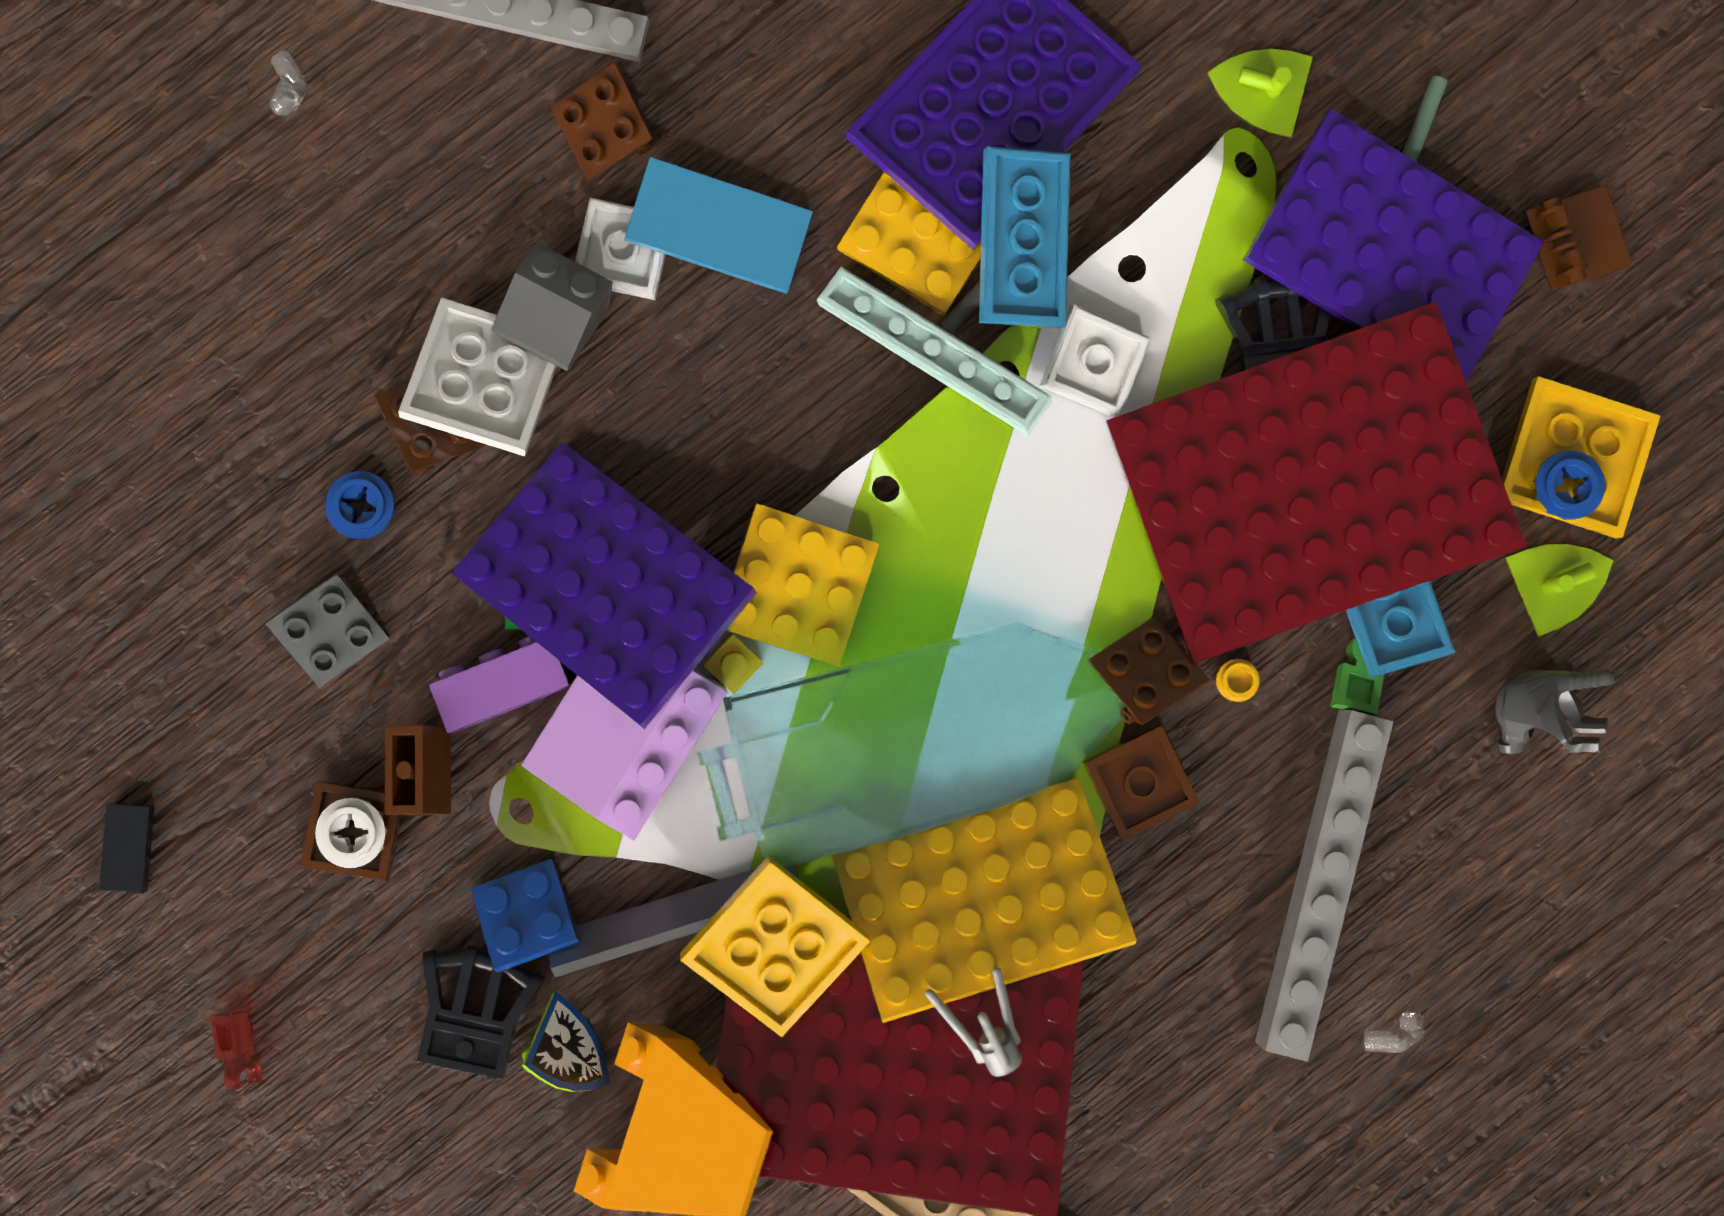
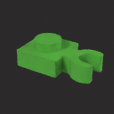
[1330,638,1384,716]

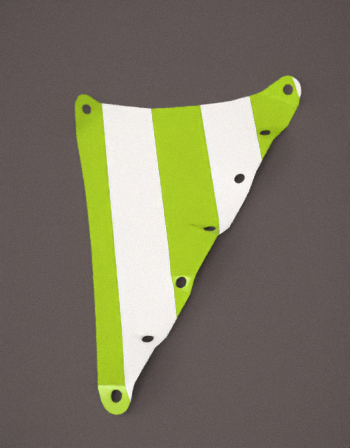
[489,128,1276,916]

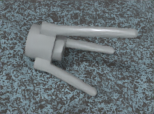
[925,967,1022,1076]

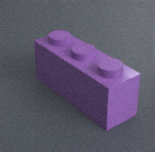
[429,636,573,733]

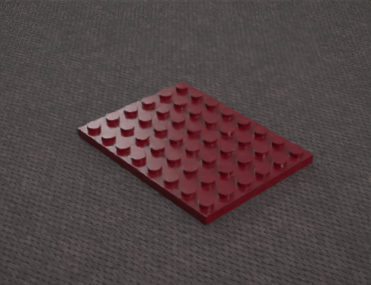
[1106,301,1527,663]
[717,916,1084,1216]

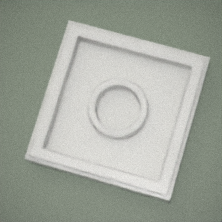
[575,197,666,301]
[1039,305,1151,417]

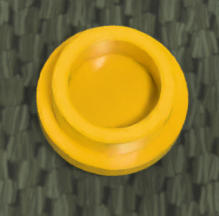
[1216,659,1260,702]

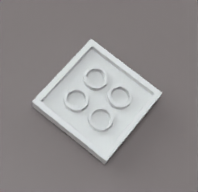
[399,297,557,456]

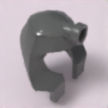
[1495,669,1615,754]

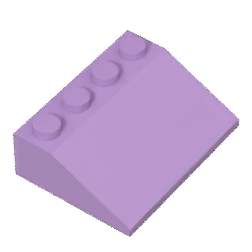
[521,667,728,841]

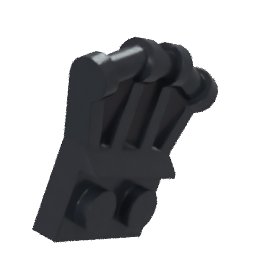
[1215,278,1330,371]
[417,945,546,1080]

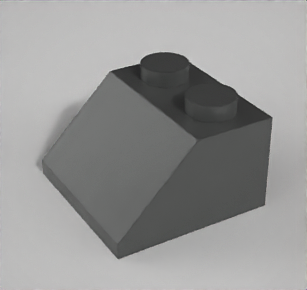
[492,242,613,371]

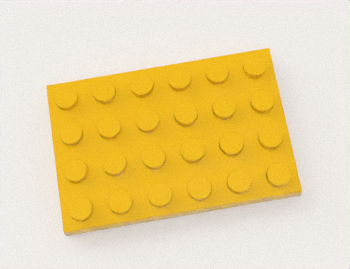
[831,778,1137,1023]

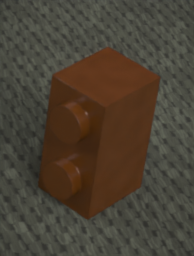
[385,725,451,815]

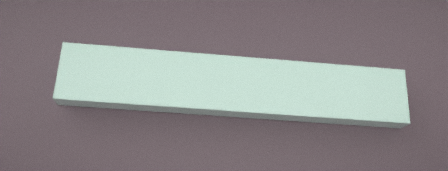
[817,266,1053,436]

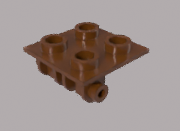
[551,62,654,182]
[1524,186,1633,291]
[374,383,487,475]
[1088,616,1210,726]

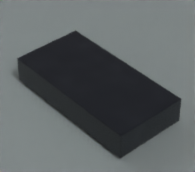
[99,803,155,893]

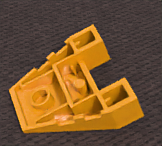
[574,1022,773,1216]

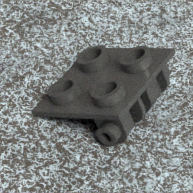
[265,573,390,687]

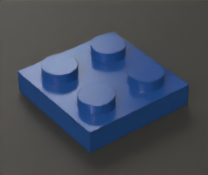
[470,859,580,972]

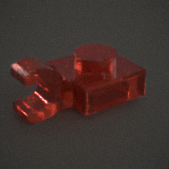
[210,1011,263,1090]

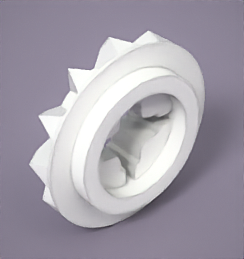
[315,798,388,868]

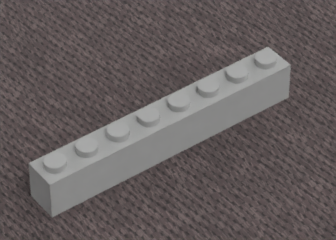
[1255,710,1394,1062]

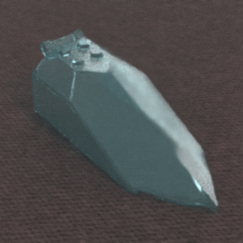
[697,622,1124,867]

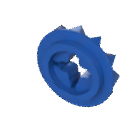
[1533,451,1605,520]
[325,471,395,539]

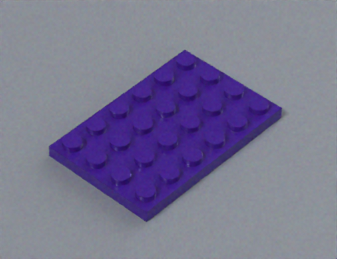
[846,0,1142,251]
[1243,109,1544,382]
[452,442,757,729]

